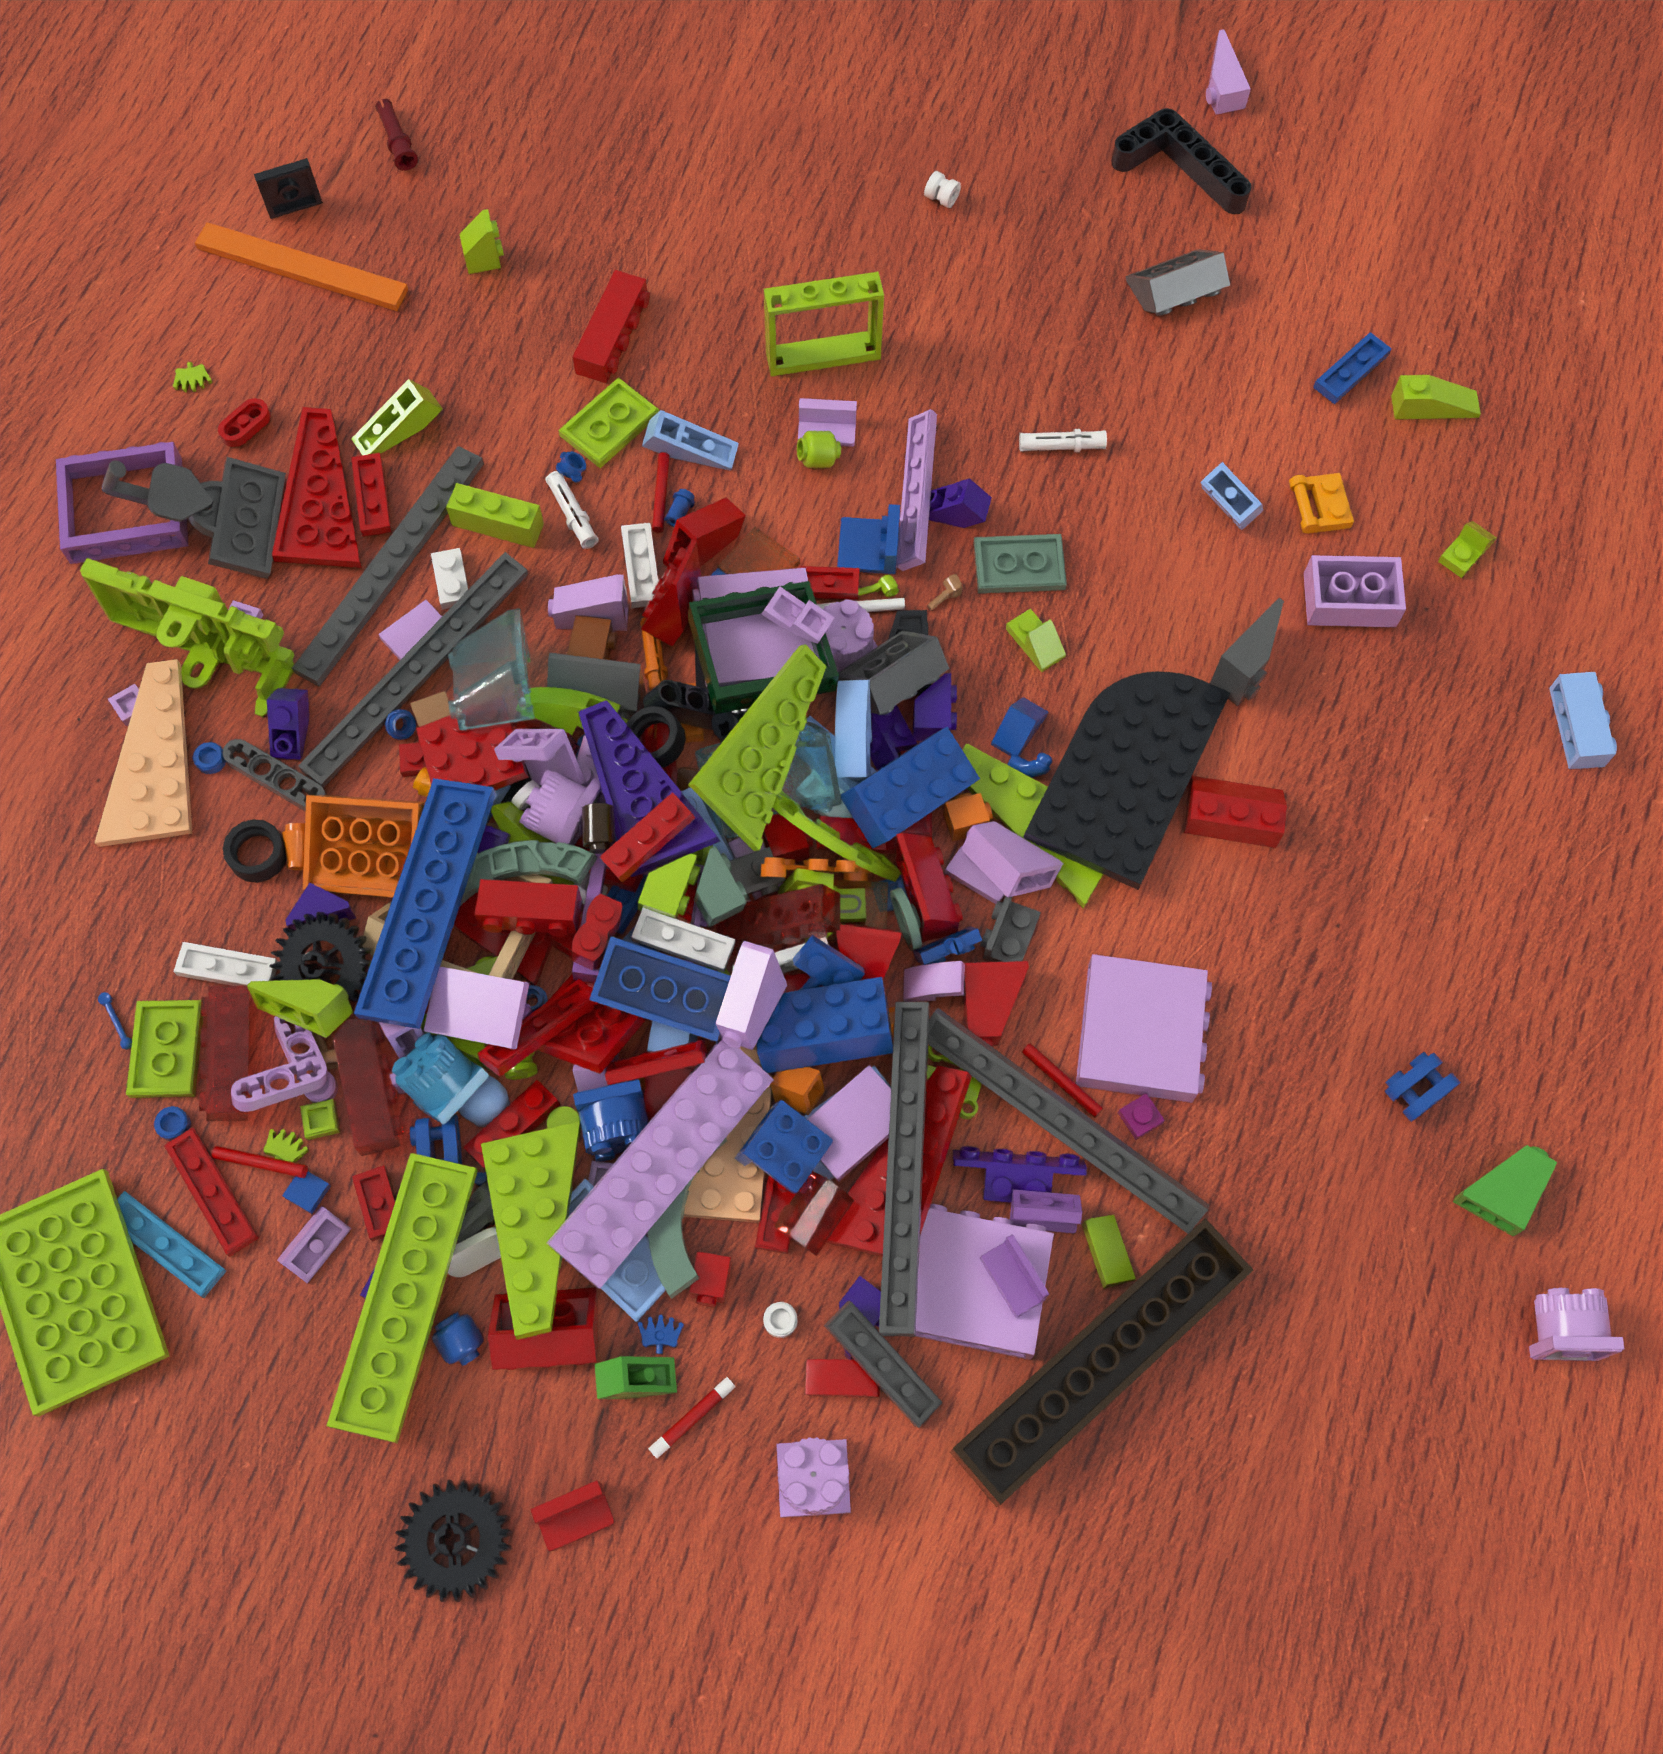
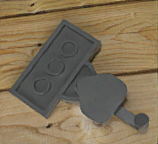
[102,457,286,579]

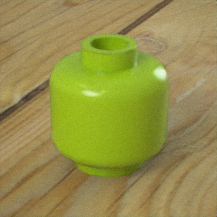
[797,430,841,468]

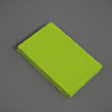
[558,377,659,468]
[126,1000,205,1098]

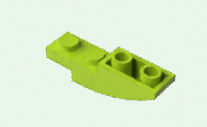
[516,687,628,735]

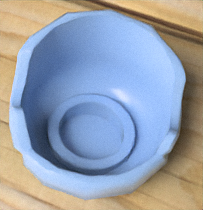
[458,1075,510,1127]

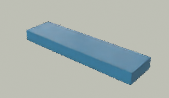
[117,1191,227,1298]

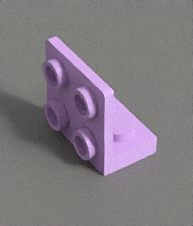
[494,729,585,786]

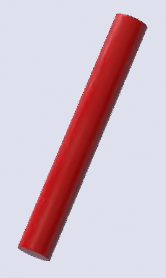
[652,452,670,533]
[1022,1043,1103,1118]
[212,1146,308,1178]

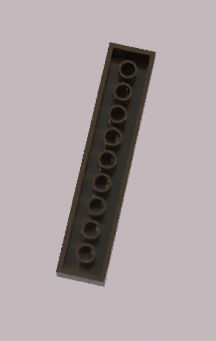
[950,1218,1253,1507]

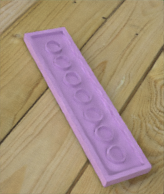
[546,1037,774,1289]

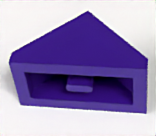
[285,883,356,930]

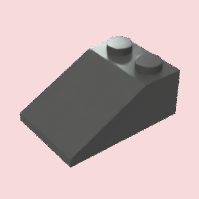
[1210,598,1284,706]

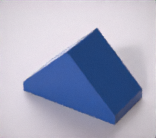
[991,697,1049,756]

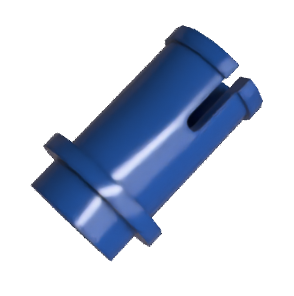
[664,489,695,527]

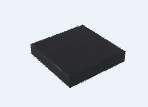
[254,158,323,219]

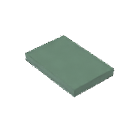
[973,534,1067,594]

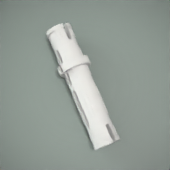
[1019,429,1107,452]
[545,471,599,549]

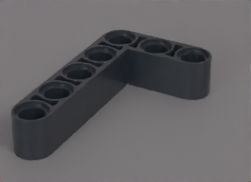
[1111,108,1252,214]
[643,646,715,730]

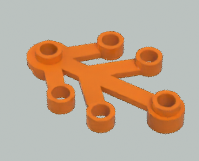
[761,857,871,881]

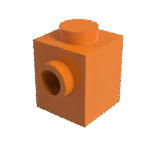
[943,793,993,842]
[770,1067,825,1115]

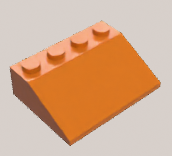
[303,795,425,897]

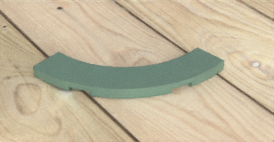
[460,840,597,906]
[648,1138,727,1299]

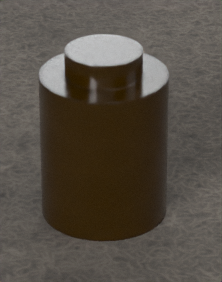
[582,803,616,854]

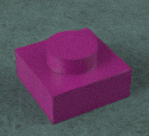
[1118,1093,1165,1140]

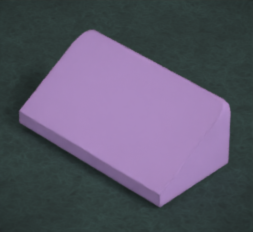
[277,1206,351,1283]

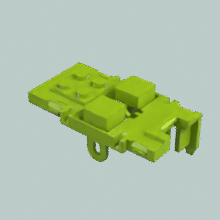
[80,558,295,717]

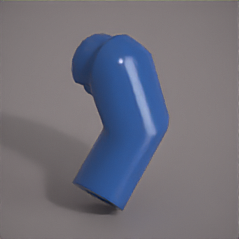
[1007,753,1053,778]

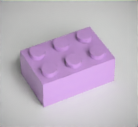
[1303,555,1406,627]

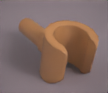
[927,574,962,611]
[312,1032,341,1070]

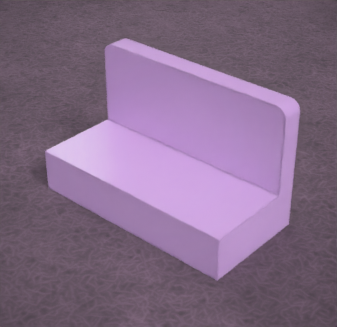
[798,398,857,447]

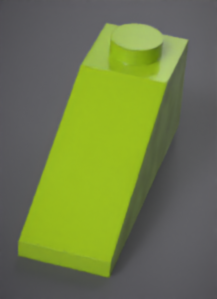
[1391,375,1481,419]
[351,379,443,455]
[247,979,353,1038]

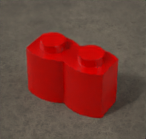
[572,893,622,970]

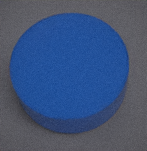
[193,742,226,774]
[154,1106,191,1141]

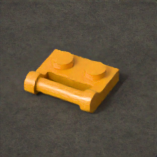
[1289,473,1354,534]

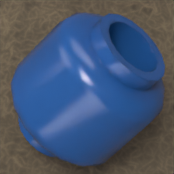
[432,1312,484,1366]

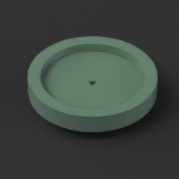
[890,888,922,951]

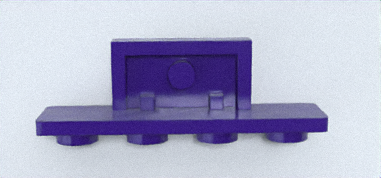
[870,705,917,770]
[952,1146,1087,1202]

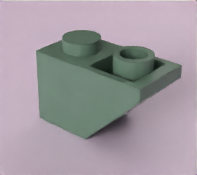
[694,846,747,927]

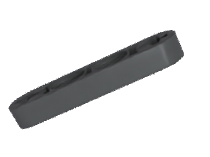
[223,739,327,812]

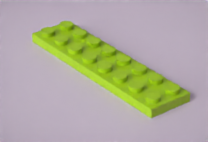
[326,1153,478,1444]

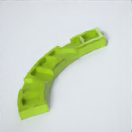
[772,791,901,882]

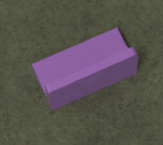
[1010,1190,1082,1233]
[980,1234,1049,1318]

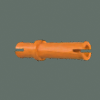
[640,618,668,691]

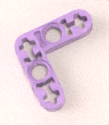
[231,1016,327,1112]

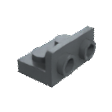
[730,847,786,902]
[980,896,1041,962]

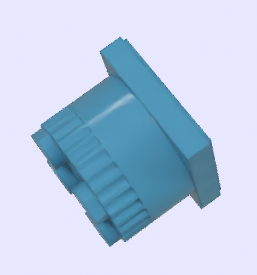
[392,1032,489,1125]

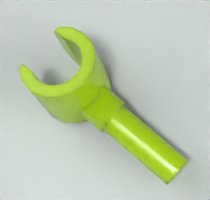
[859,575,899,598]

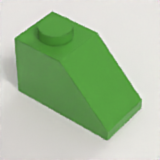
[595,1356,677,1399]

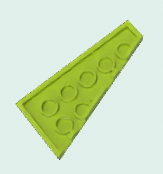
[688,644,826,851]
[962,743,1104,909]
[481,1121,581,1340]

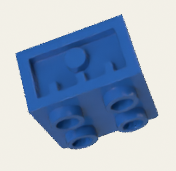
[837,504,901,574]
[735,1100,833,1194]

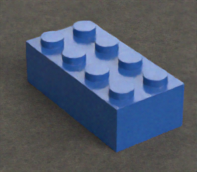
[839,726,980,849]
[589,936,731,1042]
[757,977,893,1073]

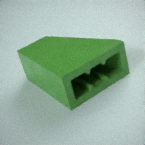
[1453,1145,1557,1237]

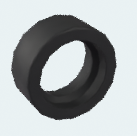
[626,706,686,768]
[222,819,287,883]

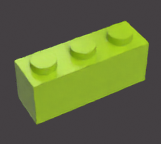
[446,483,544,548]

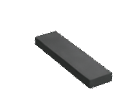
[824,1301,943,1428]

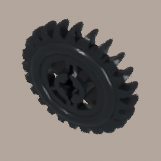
[269,912,371,1005]
[394,1479,513,1602]

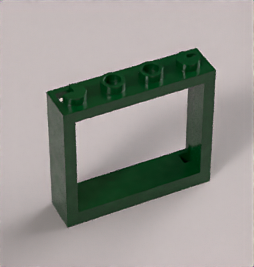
[688,581,839,714]

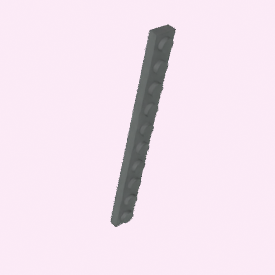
[292,446,484,687]
[298,552,528,788]
[879,1002,930,1337]
[928,1008,1210,1234]

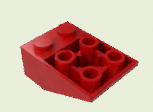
[641,539,701,646]

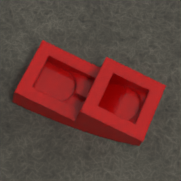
[805,1359,880,1398]

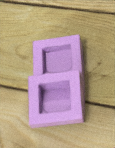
[762,587,834,644]
[903,961,965,1002]

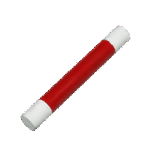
[648,1377,736,1459]

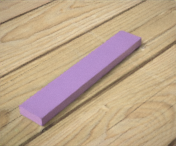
[896,409,937,571]

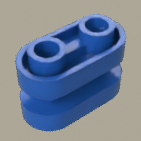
[1384,1051,1461,1122]
[410,1114,463,1165]

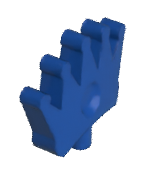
[638,1315,684,1355]

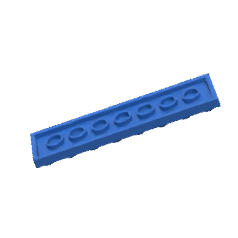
[354,778,496,1029]

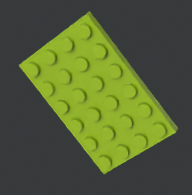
[0,1169,170,1417]

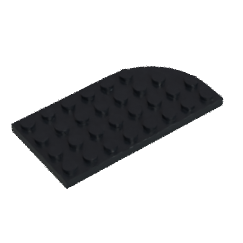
[1023,671,1230,890]

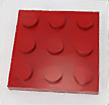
[416,695,529,790]
[537,974,646,1074]

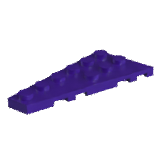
[578,700,721,877]

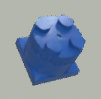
[573,1079,649,1162]

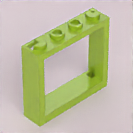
[764,272,884,376]

